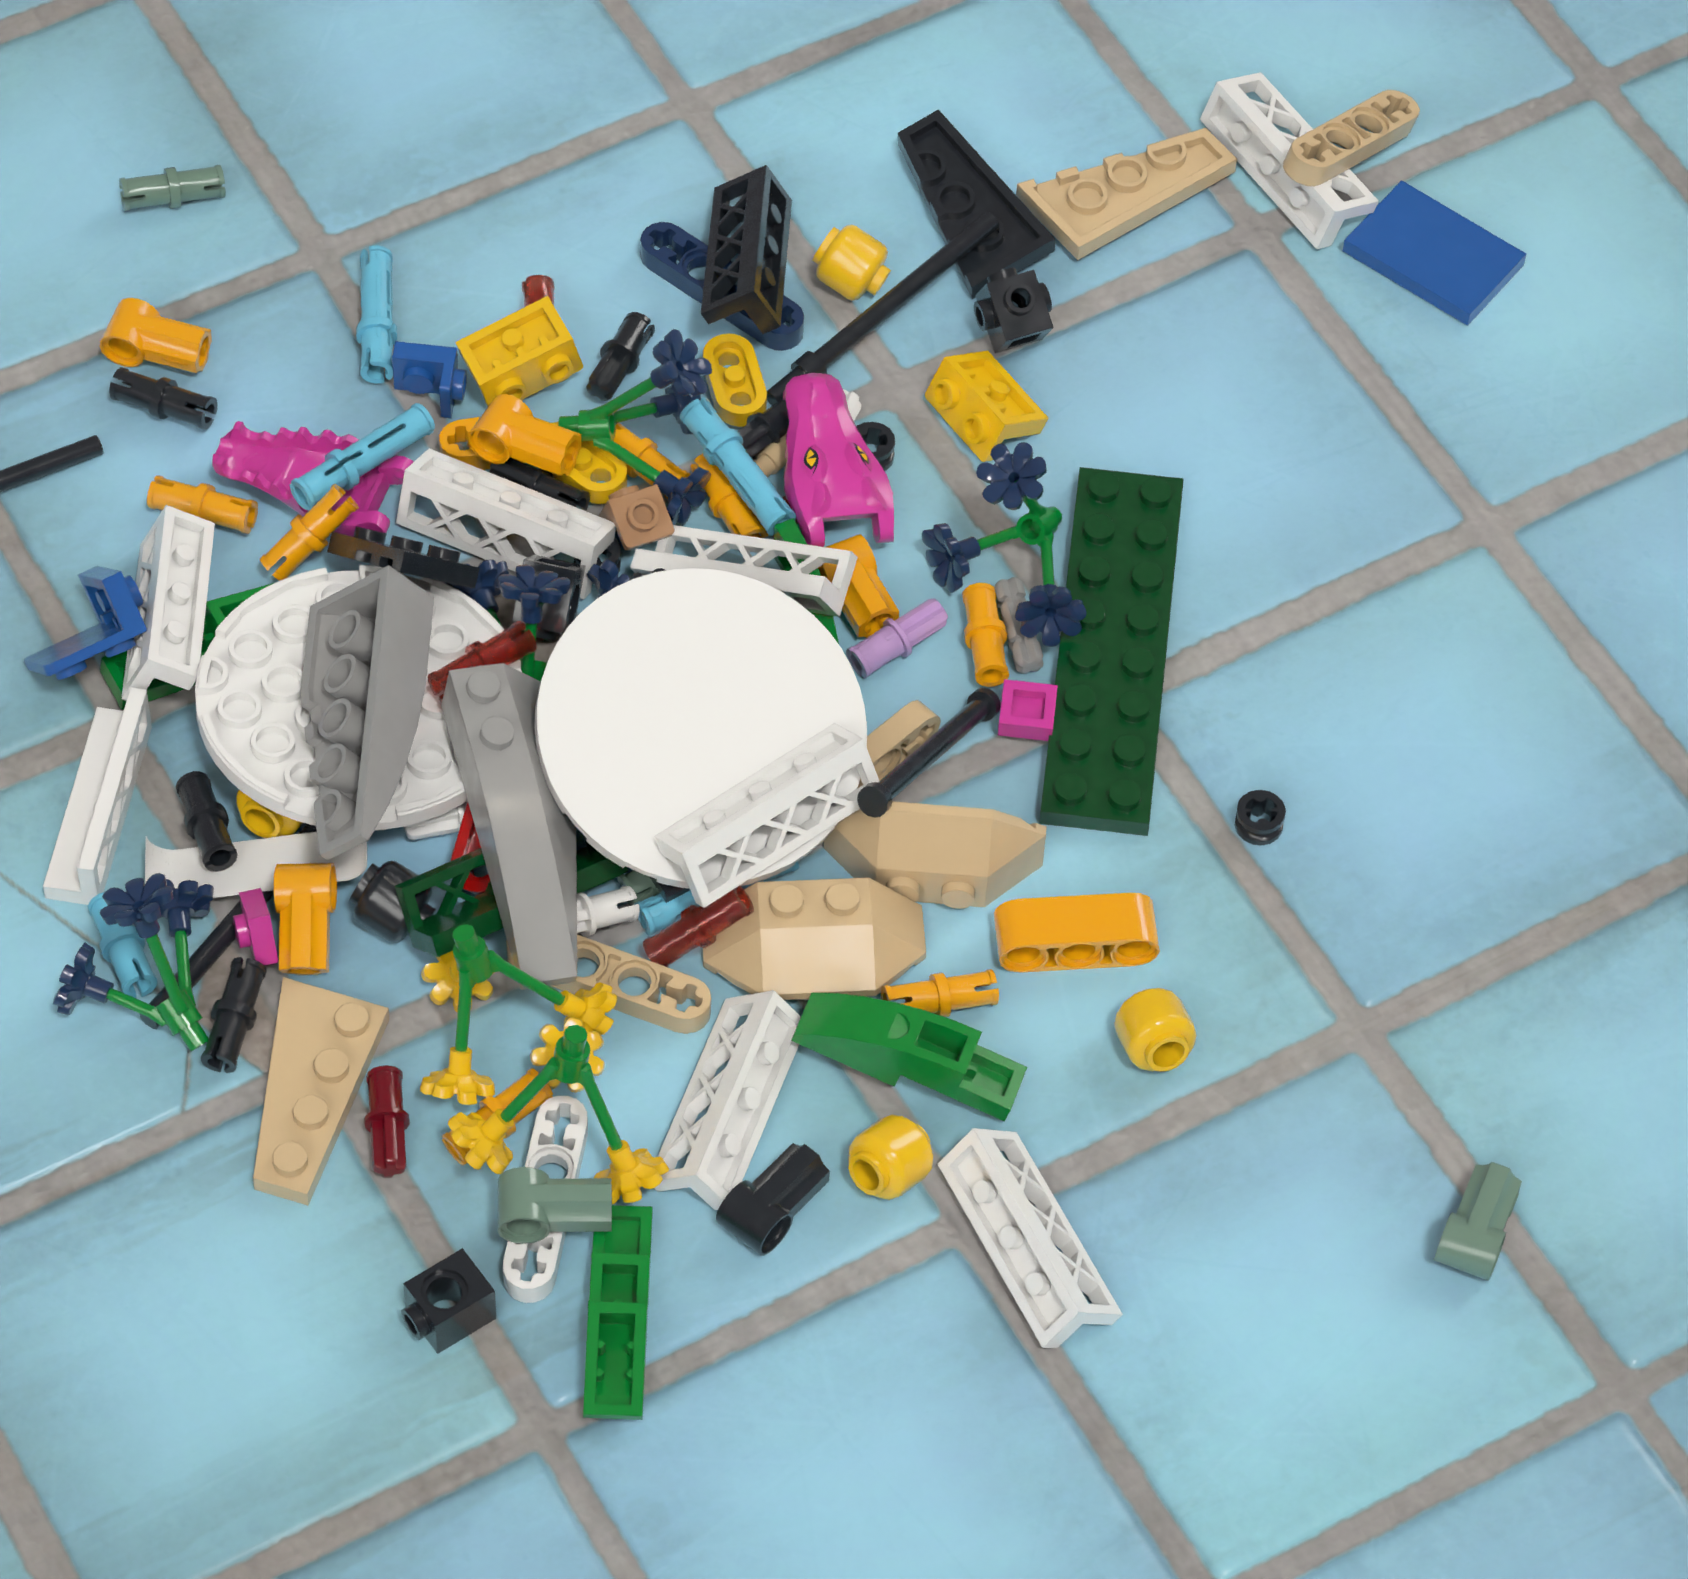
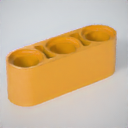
[993,893,1160,972]

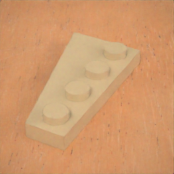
[1016,128,1237,260]
[253,977,390,1206]

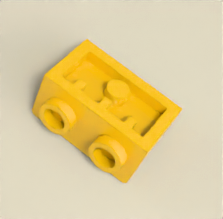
[455,296,583,406]
[925,350,1049,462]

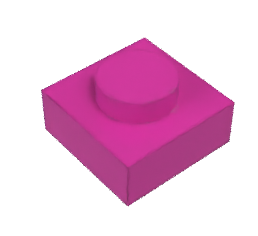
[998,679,1058,741]
[233,888,278,965]

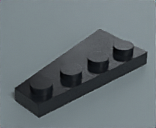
[897,109,1055,299]

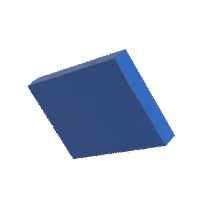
[1343,180,1526,326]

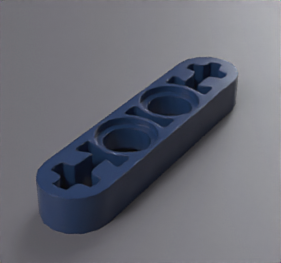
[640,222,804,351]

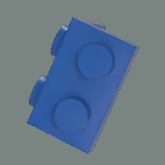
[24,566,148,680]

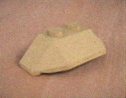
[824,801,1047,909]
[701,878,926,1000]

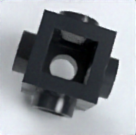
[974,268,1054,353]

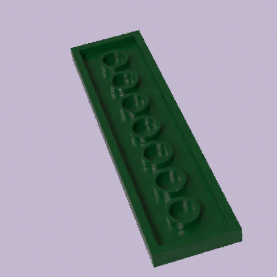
[1039,467,1184,836]

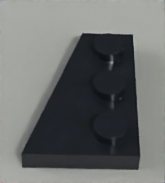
[327,526,480,589]

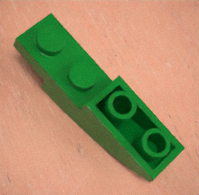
[791,993,1027,1121]

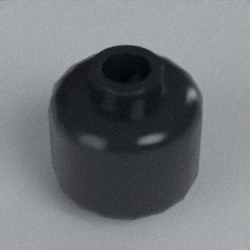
[349,860,436,943]

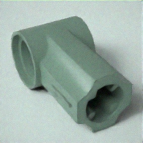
[1434,1162,1522,1281]
[498,1167,612,1244]

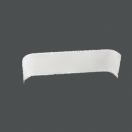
[145,832,367,898]

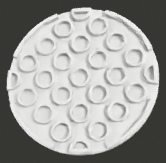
[195,565,522,830]
[534,568,867,889]

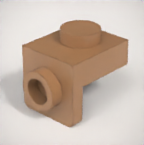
[599,484,674,550]

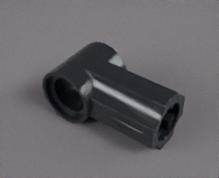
[716,1143,830,1256]

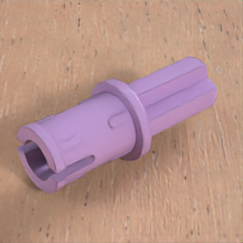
[846,599,948,678]

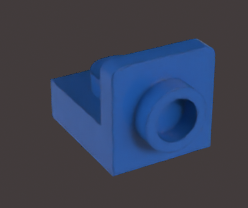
[392,341,467,418]

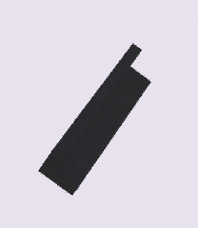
[701,165,792,334]

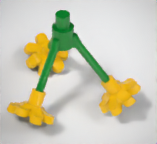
[420,924,617,1105]
[448,1017,669,1205]

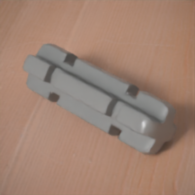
[995,577,1044,674]

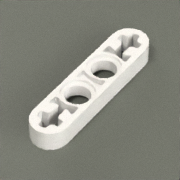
[503,1095,588,1303]

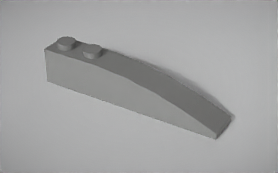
[300,565,434,860]
[441,663,577,990]

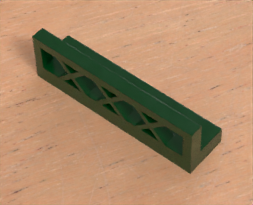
[394,836,628,957]

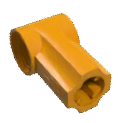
[99,298,212,373]
[468,394,582,476]
[818,534,899,638]
[274,863,337,975]

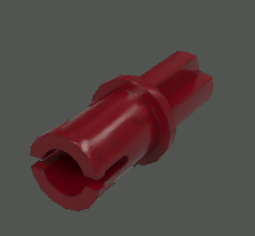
[364,1065,410,1178]

